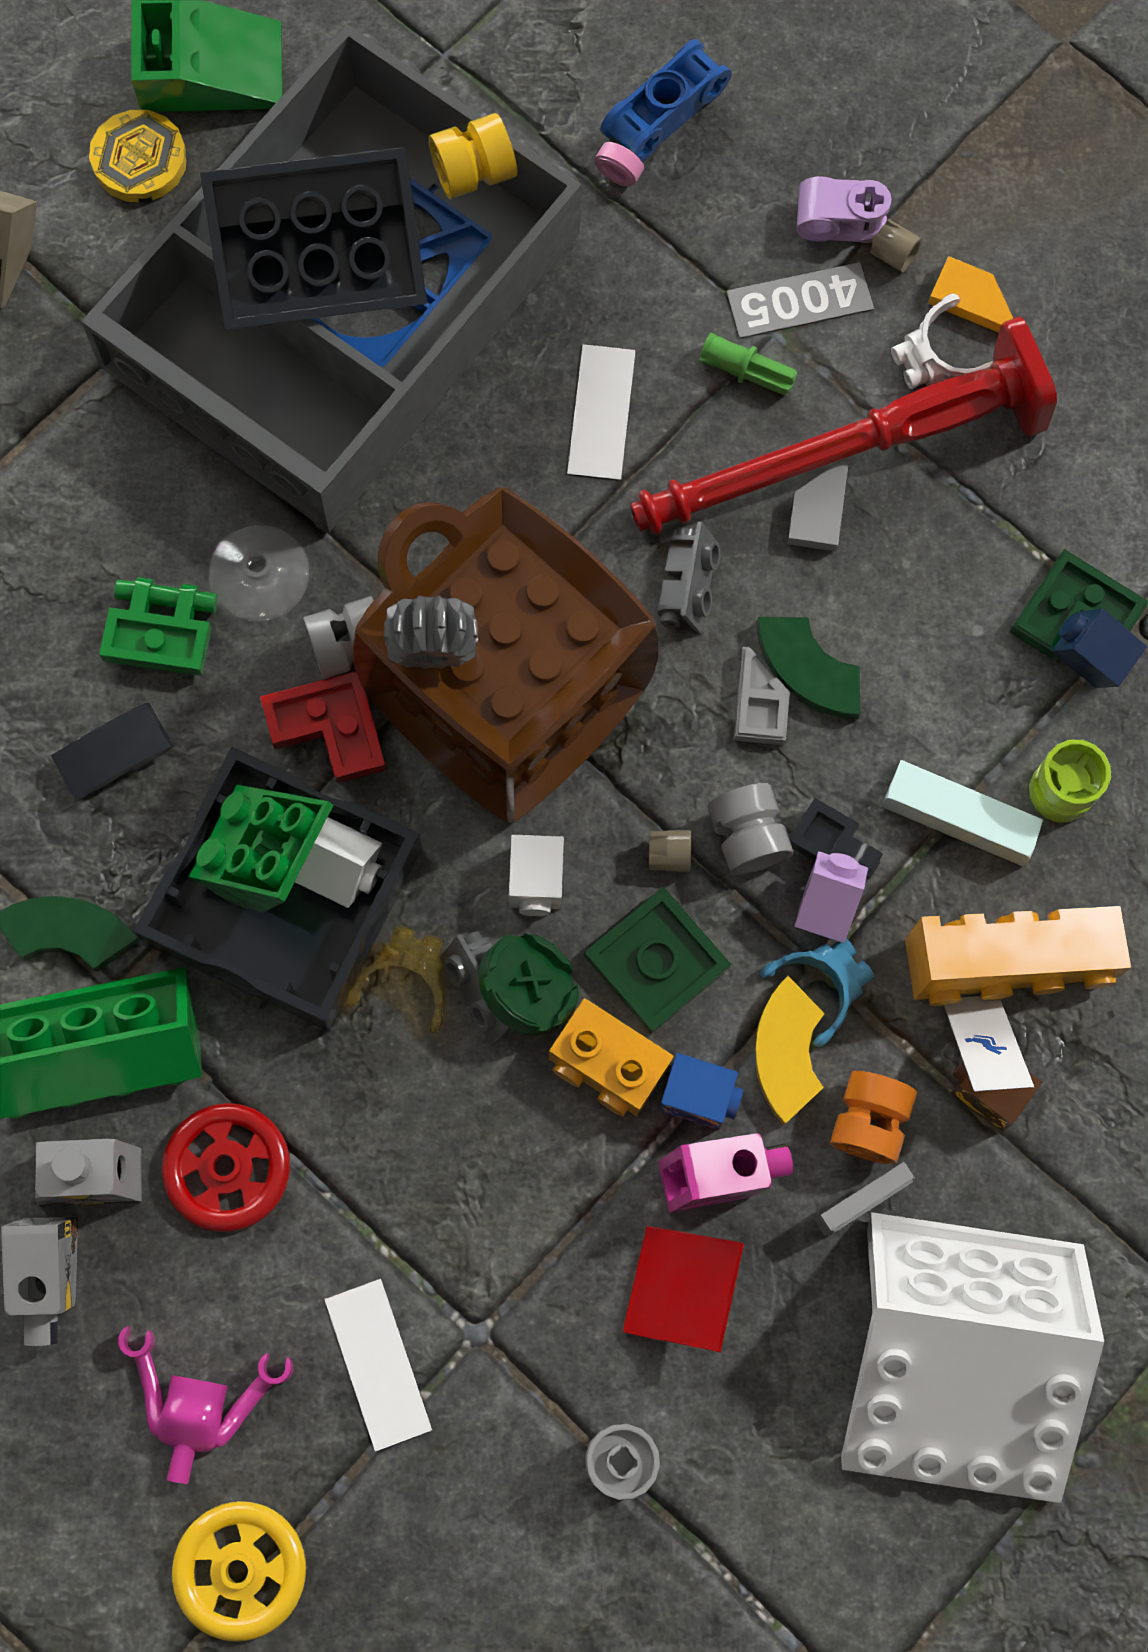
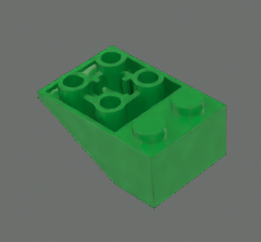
[131,0,283,112]
[189,785,334,912]

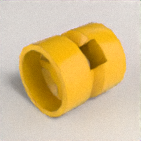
[428,113,517,200]

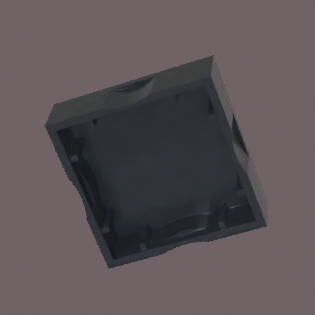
[134,747,422,1032]

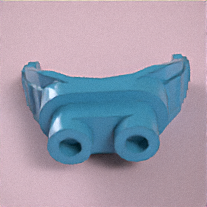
[760,938,875,1048]

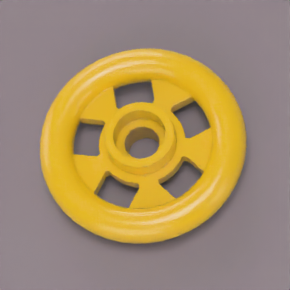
[172,1501,306,1642]

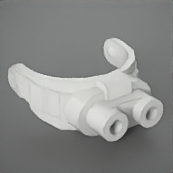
[891,294,993,389]

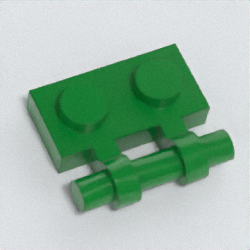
[99,577,218,676]

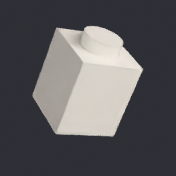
[295,817,382,908]
[509,835,564,916]

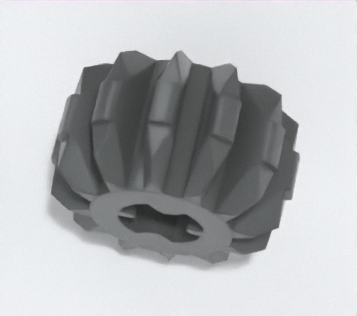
[384,595,478,670]

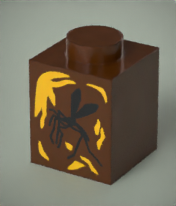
[951,1059,1043,1131]

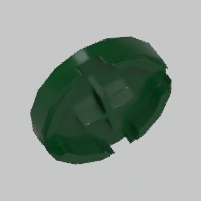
[478,933,579,1036]

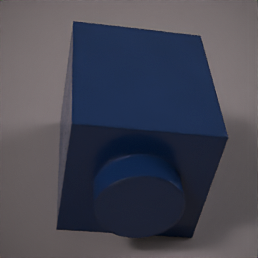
[1052,608,1147,688]

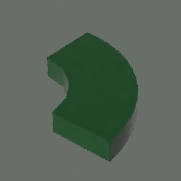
[756,617,860,720]
[0,896,140,972]

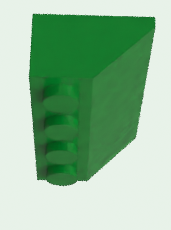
[0,967,202,1119]

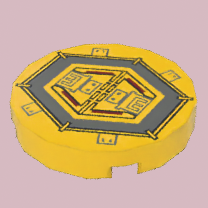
[89,110,186,202]

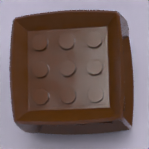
[353,487,659,823]

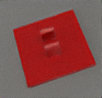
[622,1226,744,1353]

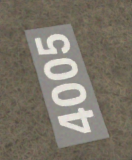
[726,262,874,338]

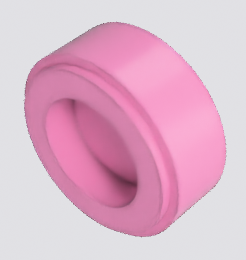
[594,142,644,187]

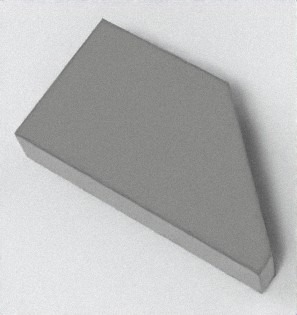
[787,460,849,551]
[734,647,790,746]
[815,1162,915,1237]

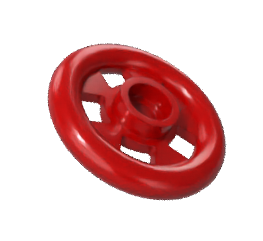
[162,1103,290,1232]

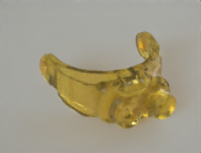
[347,926,446,1033]

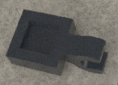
[789,798,883,880]

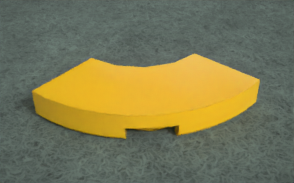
[755,976,824,1126]

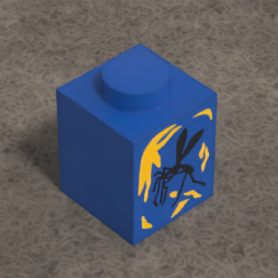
[658,1053,744,1130]

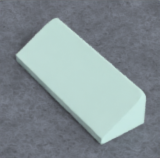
[881,760,1043,867]

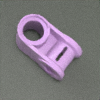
[797,177,891,243]

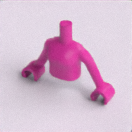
[118,1326,294,1484]

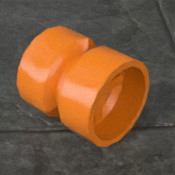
[829,1071,918,1165]

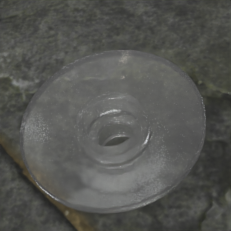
[209,525,309,621]

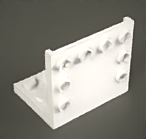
[841,1212,1104,1503]

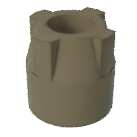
[870,219,923,273]
[649,830,691,872]

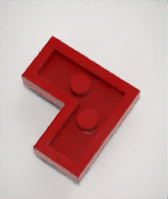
[260,671,386,783]

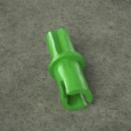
[699,332,797,395]

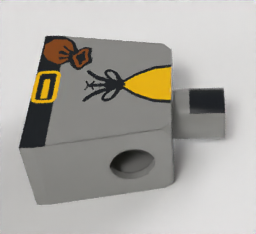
[35,1139,142,1207]
[1,1217,78,1346]

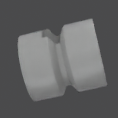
[303,596,374,680]
[707,783,794,875]
[585,1424,660,1500]

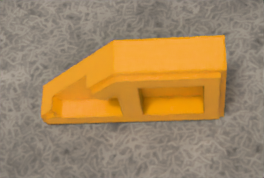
[928,256,1013,333]

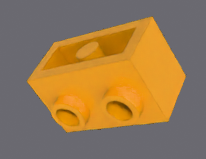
[549,998,674,1117]

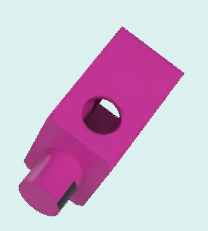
[658,1133,793,1214]

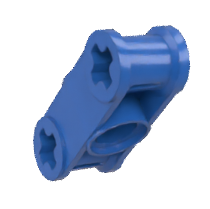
[600,39,732,162]

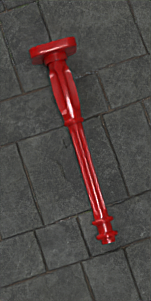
[630,316,1057,535]

